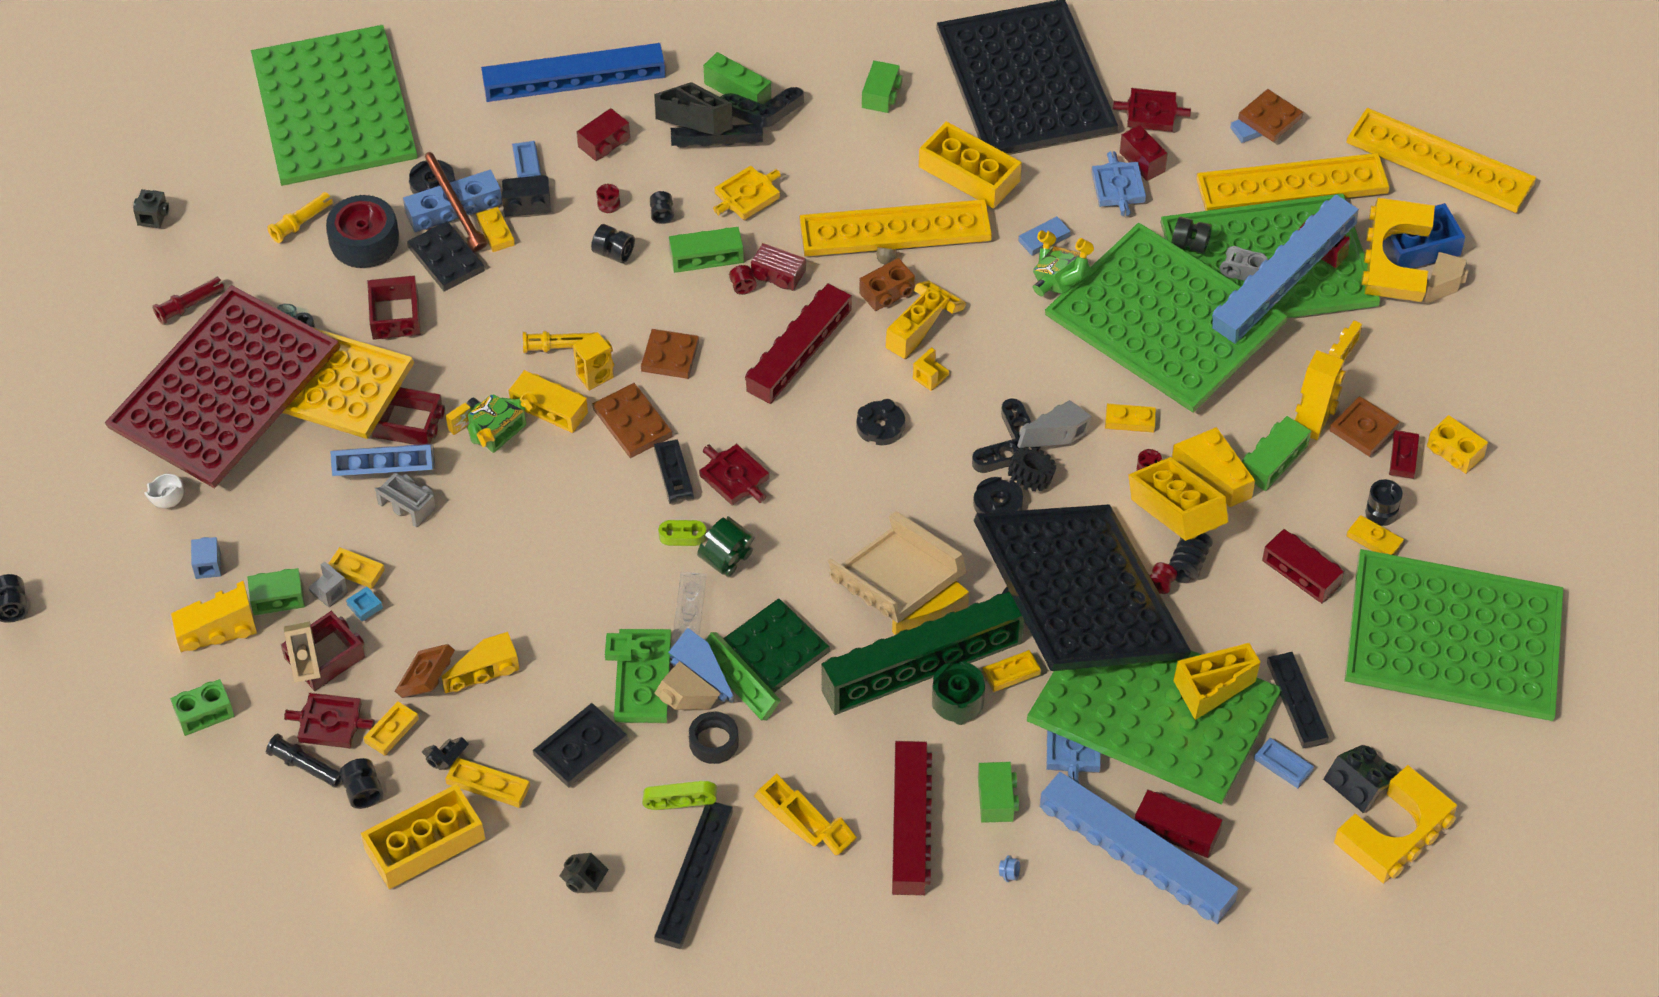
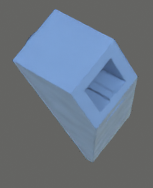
[669,628,734,703]

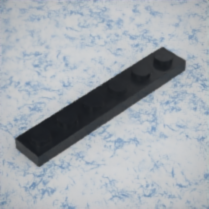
[654,802,733,949]

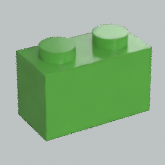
[862,60,903,113]
[247,568,305,615]
[978,762,1019,823]

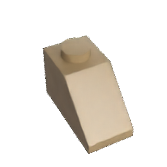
[1424,252,1469,303]
[284,621,320,683]
[654,661,721,710]

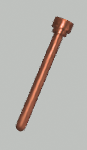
[425,152,488,252]

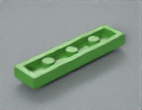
[705,632,781,721]

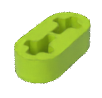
[658,520,706,546]

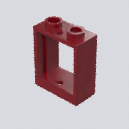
[367,275,421,339]
[372,387,445,445]
[281,610,365,692]

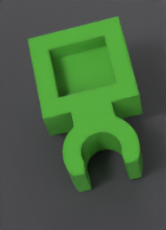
[605,633,651,661]

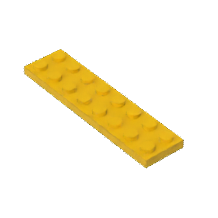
[1346,108,1536,213]
[1196,153,1389,211]
[799,199,992,257]

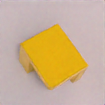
[913,347,949,391]

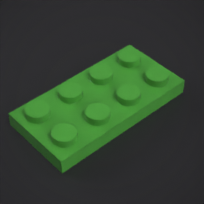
[614,629,671,723]

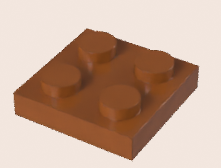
[1238,89,1303,142]
[641,329,699,379]
[1330,396,1400,457]
[394,644,455,698]

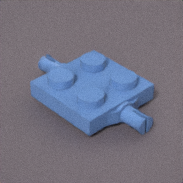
[1091,151,1146,216]
[1046,730,1100,783]

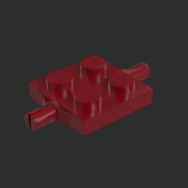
[1113,88,1191,132]
[699,443,770,506]
[284,693,375,748]

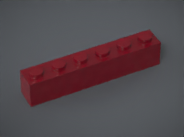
[745,283,852,404]
[892,741,932,896]

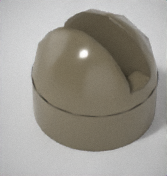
[877,247,896,265]

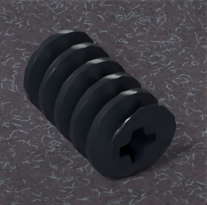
[1169,533,1213,583]

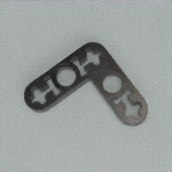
[721,87,804,127]
[972,398,1041,473]

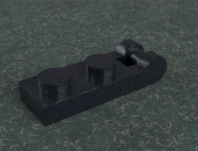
[654,439,694,504]

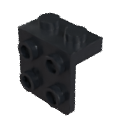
[502,175,551,217]
[1323,745,1399,813]

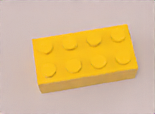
[919,121,1022,209]
[1128,457,1228,541]
[360,784,485,890]

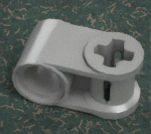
[1220,246,1268,281]

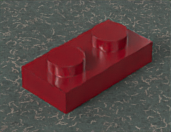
[1389,430,1419,479]

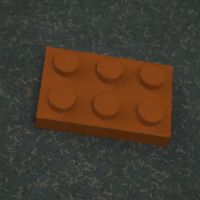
[592,383,672,458]

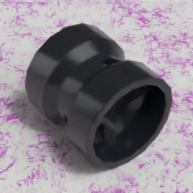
[650,191,674,224]

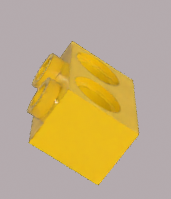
[573,332,614,391]
[1427,415,1488,474]

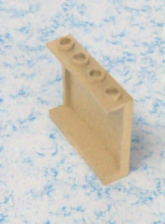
[828,511,967,623]

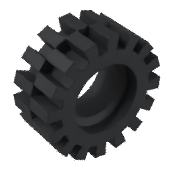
[1008,447,1056,492]

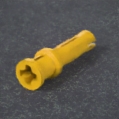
[267,192,333,243]
[523,331,595,353]

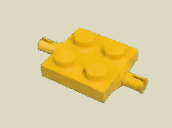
[713,165,781,220]

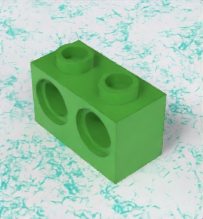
[170,679,235,736]

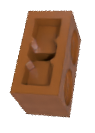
[859,258,915,312]

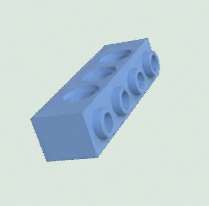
[403,169,502,232]
[330,444,435,476]

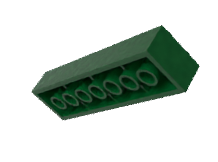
[821,592,1024,716]

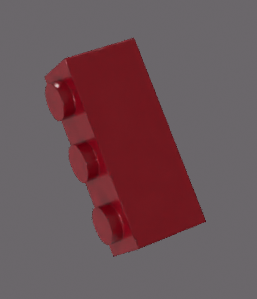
[1262,529,1344,604]
[1134,789,1223,858]

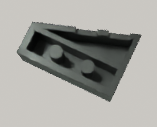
[654,82,733,135]

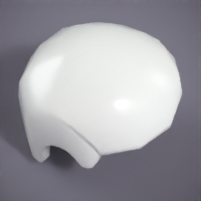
[144,473,184,509]

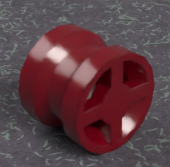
[596,184,620,213]
[729,265,757,295]
[1136,449,1162,471]
[1149,562,1177,594]

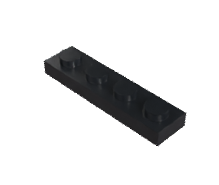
[671,124,763,148]
[1267,652,1329,749]

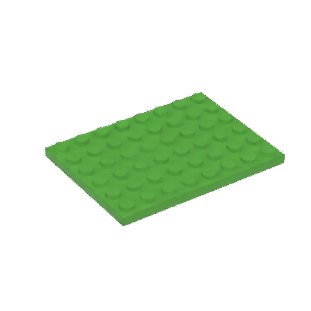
[251,25,418,186]
[1160,194,1380,318]
[1045,222,1287,413]
[1344,549,1563,721]
[1027,650,1280,805]

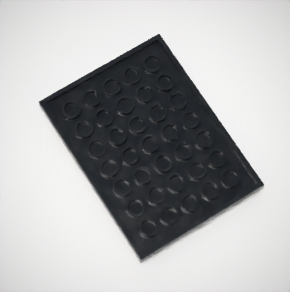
[936,0,1118,153]
[973,504,1191,671]

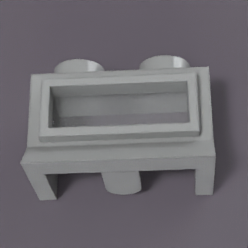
[375,472,436,528]

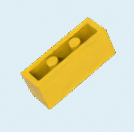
[508,370,588,433]

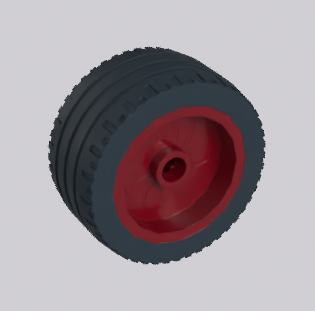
[326,195,399,268]

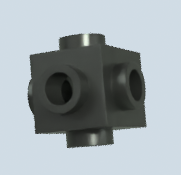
[133,189,170,228]
[559,852,609,893]

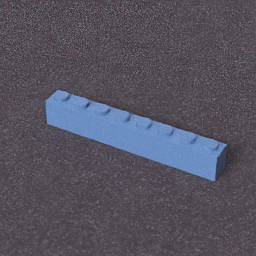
[1212,195,1359,344]
[1040,772,1238,924]

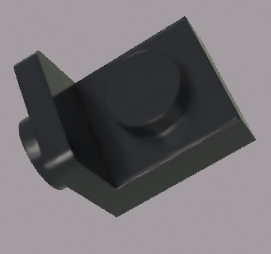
[422,737,469,770]

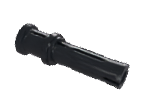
[266,733,342,788]

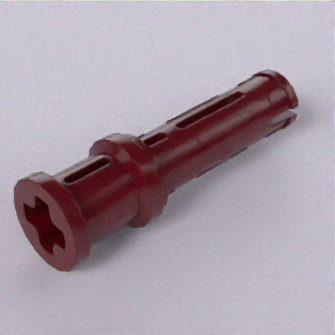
[152,276,225,324]

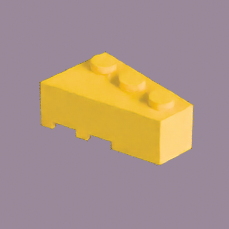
[1172,427,1255,507]
[171,580,257,652]

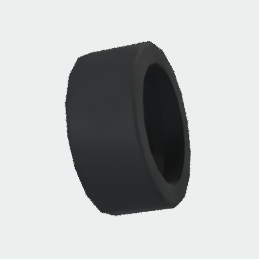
[689,711,739,764]

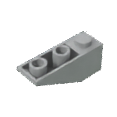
[1017,400,1092,448]

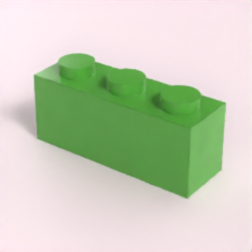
[703,52,772,104]
[669,226,744,273]
[1242,416,1311,491]

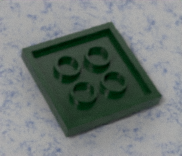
[723,598,829,692]

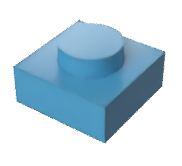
[346,587,383,622]

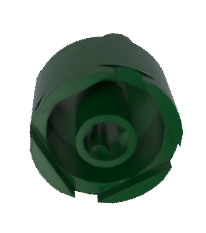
[697,516,754,577]
[932,662,985,725]

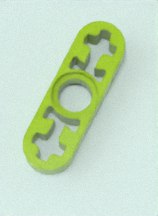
[642,781,717,810]

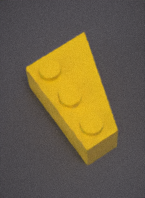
[1294,350,1346,440]
[1173,643,1260,720]

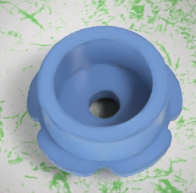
[999,855,1020,882]

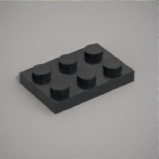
[407,221,485,292]
[533,703,628,788]

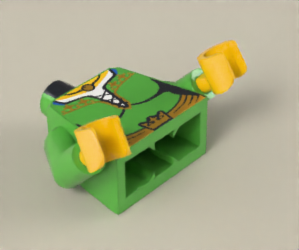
[1033,230,1094,296]
[466,391,538,453]

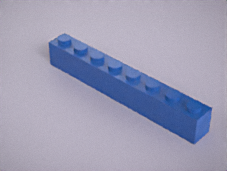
[481,43,665,102]

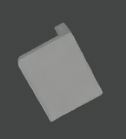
[309,562,348,607]

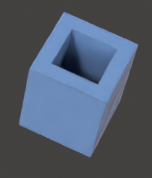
[191,537,221,579]

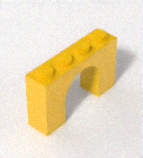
[1361,198,1435,302]
[1334,765,1457,884]

